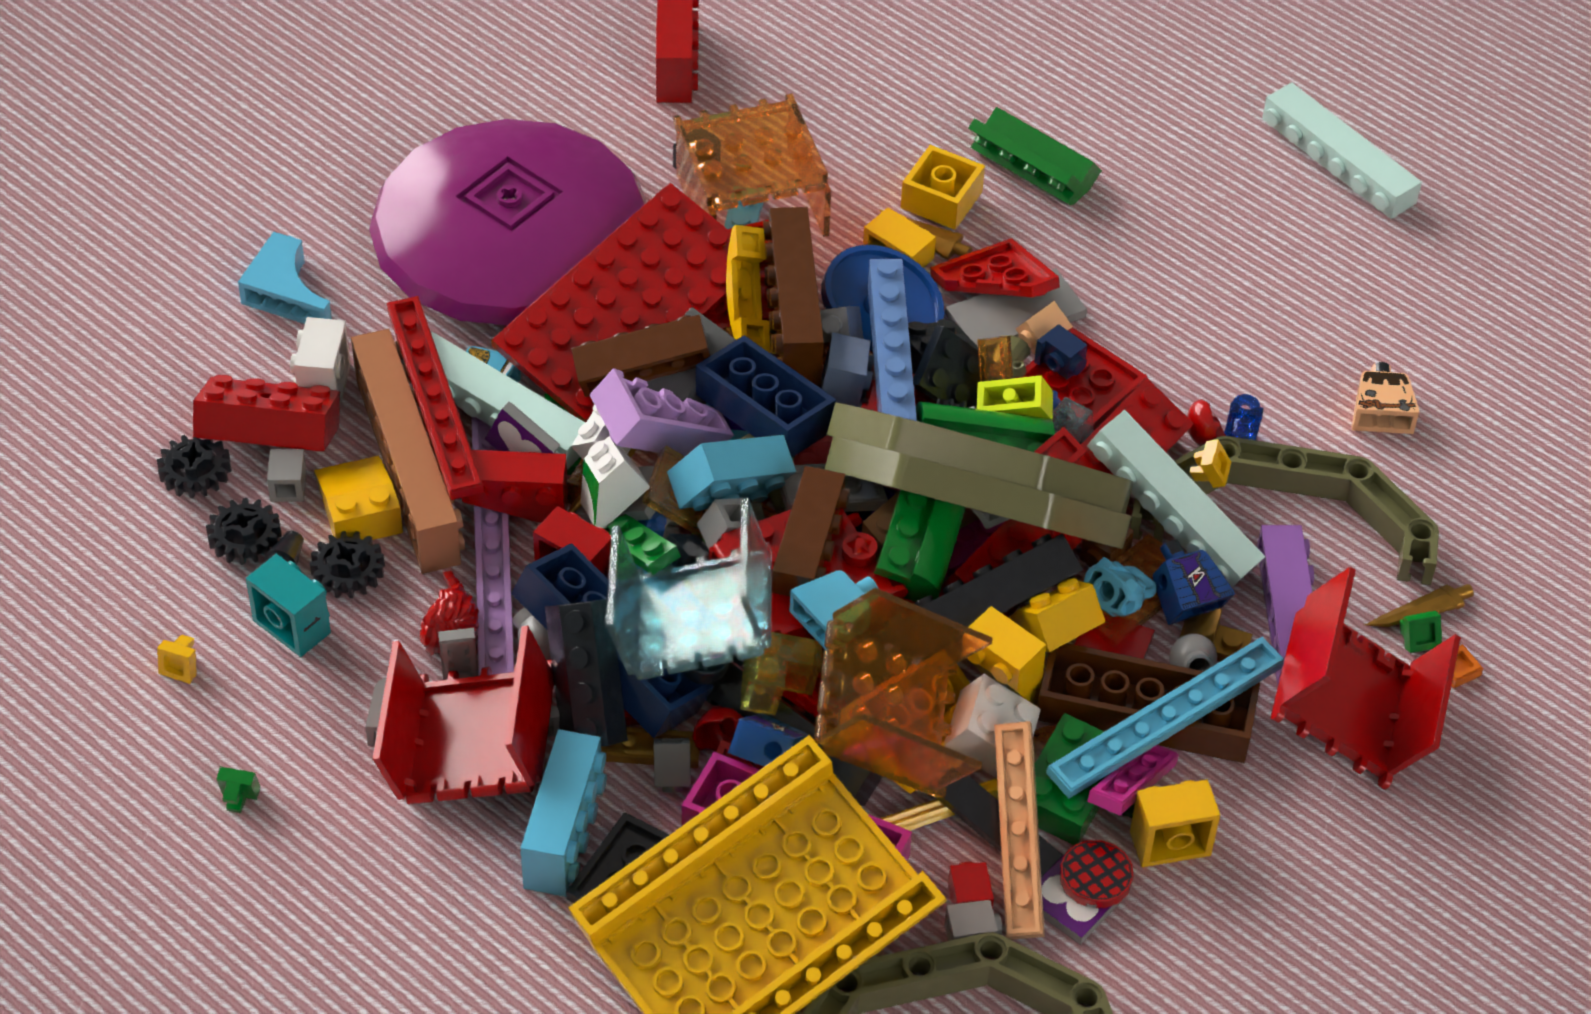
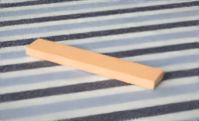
[994,721,1045,940]

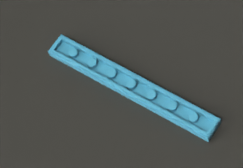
[1046,636,1284,798]

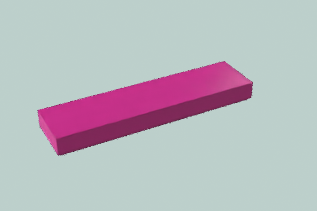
[1087,745,1179,815]

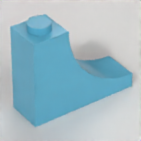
[238,231,332,324]

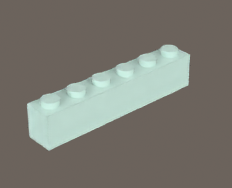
[1262,82,1422,219]
[431,332,585,470]
[1087,410,1266,588]

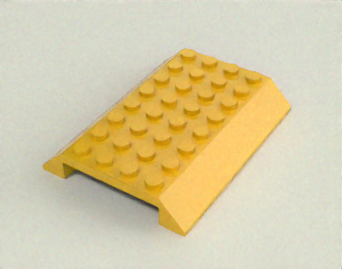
[568,735,947,1014]

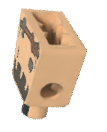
[1352,362,1419,434]

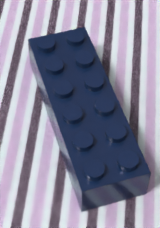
[511,543,714,738]

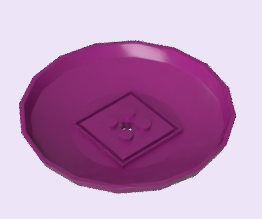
[369,119,647,325]

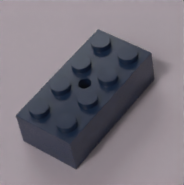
[696,335,836,457]

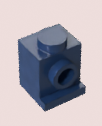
[1034,324,1088,380]

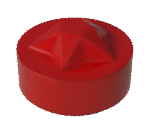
[842,532,877,567]

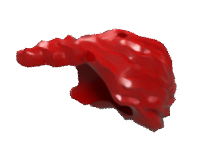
[420,571,479,656]

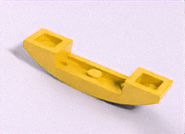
[726,225,771,353]

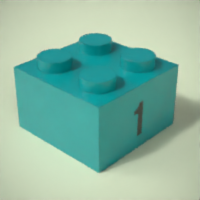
[246,554,331,657]

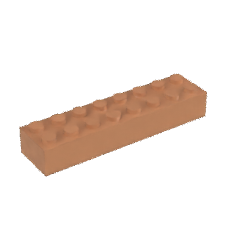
[351,329,465,574]

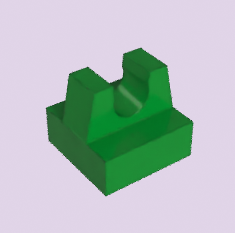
[1400,611,1442,653]
[216,766,261,813]

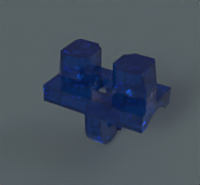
[1224,394,1264,440]

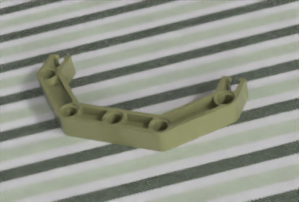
[827,402,1134,514]
[824,436,1132,550]
[1130,436,1439,585]
[803,932,1113,1014]

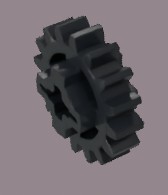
[157,435,232,498]
[206,498,282,565]
[309,531,385,599]

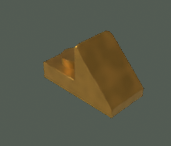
[1179,609,1253,662]

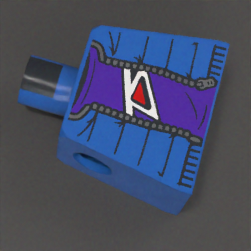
[1153,539,1235,625]
[728,713,809,767]

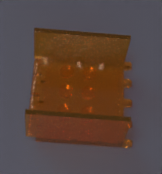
[673,93,831,237]
[814,588,992,798]

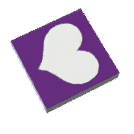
[485,402,560,453]
[1041,854,1125,945]

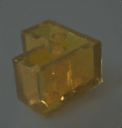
[740,628,822,715]

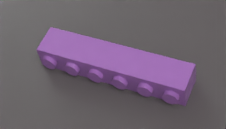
[1257,525,1314,687]

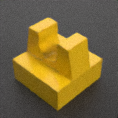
[1189,439,1232,488]
[157,634,197,684]

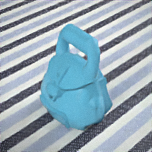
[1083,557,1157,617]

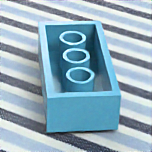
[520,729,607,897]

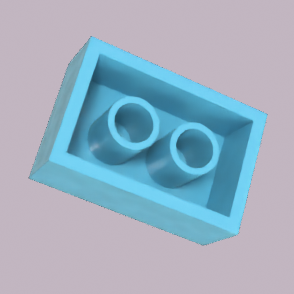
[667,435,796,511]

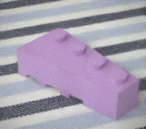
[590,368,734,457]

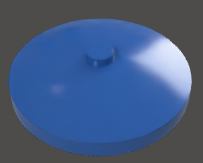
[821,245,944,351]

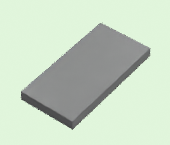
[945,268,1087,354]

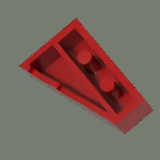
[462,450,568,523]

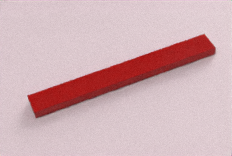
[386,296,484,500]

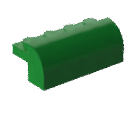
[968,107,1102,205]
[915,402,1055,452]
[874,490,966,602]

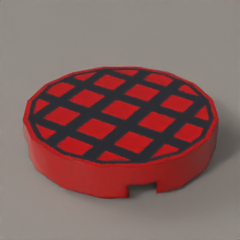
[1060,840,1134,908]

